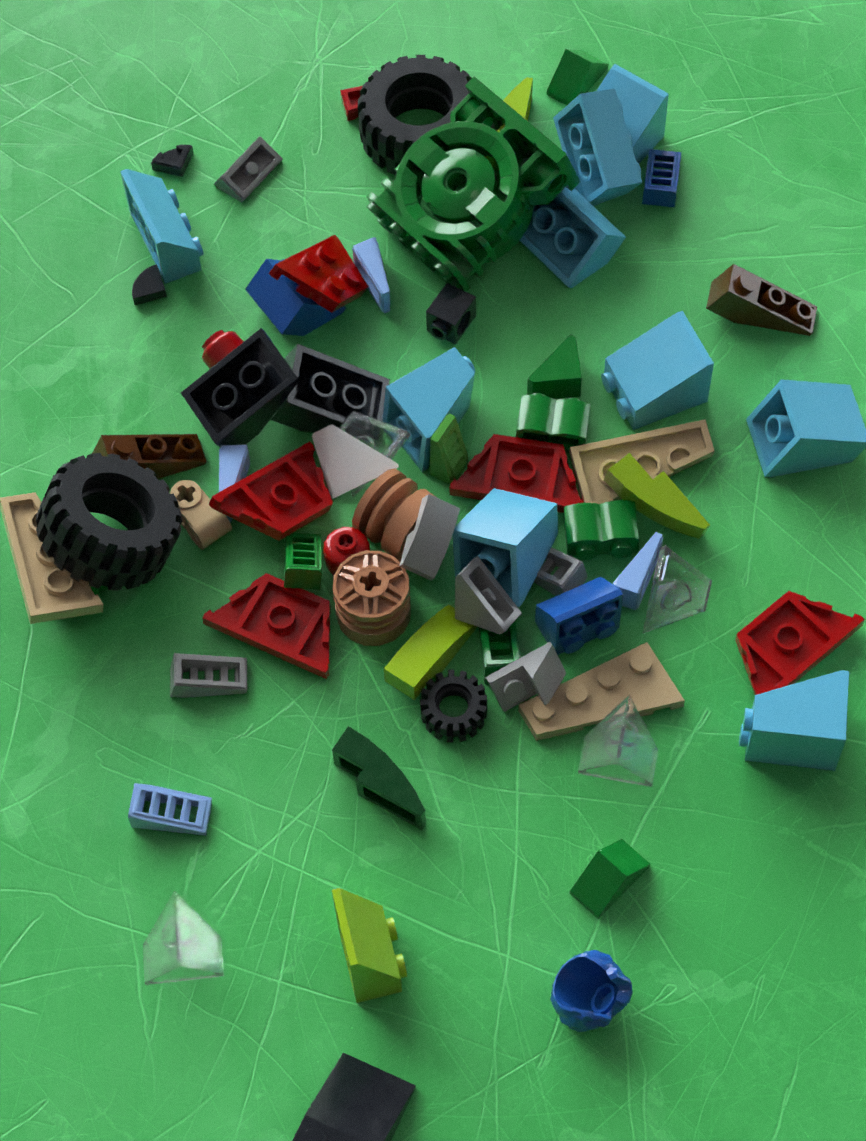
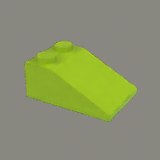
[332,888,407,1003]

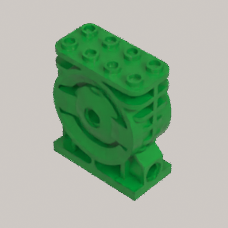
[367,76,580,292]

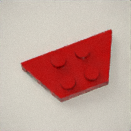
[268,235,369,313]
[449,434,584,513]
[209,441,333,541]
[202,573,331,679]
[735,591,865,695]

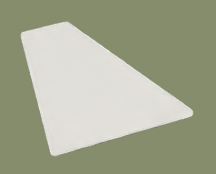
[312,424,399,499]

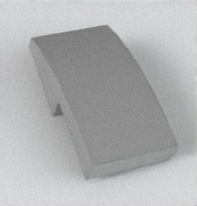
[400,494,460,580]

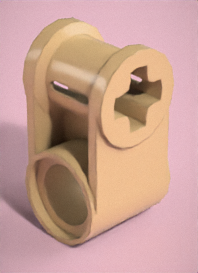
[170,480,232,550]

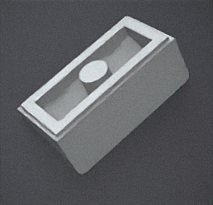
[214,136,283,202]

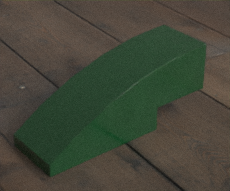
[332,726,426,830]

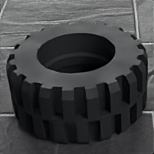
[358,55,472,175]
[36,453,182,591]

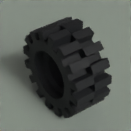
[420,670,487,743]

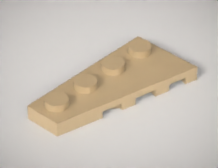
[569,419,715,504]
[0,492,103,624]
[518,642,685,741]

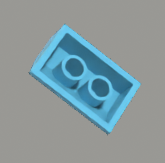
[553,88,642,206]
[120,169,204,284]
[520,187,626,288]

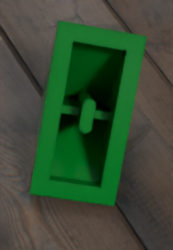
[547,49,608,105]
[527,334,582,399]
[570,839,650,919]

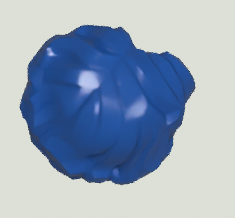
[550,950,633,1032]

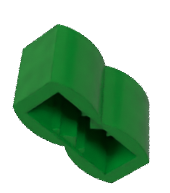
[516,393,591,453]
[564,500,639,560]

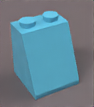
[597,64,669,164]
[601,311,714,430]
[383,347,475,472]
[746,379,866,477]
[452,488,558,607]
[739,670,849,771]

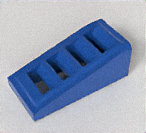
[642,149,681,207]

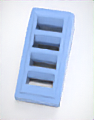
[352,237,390,313]
[219,445,250,523]
[613,532,663,610]
[128,783,213,836]

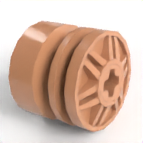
[352,468,436,562]
[333,550,411,646]

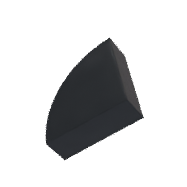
[151,145,194,177]
[132,264,167,305]

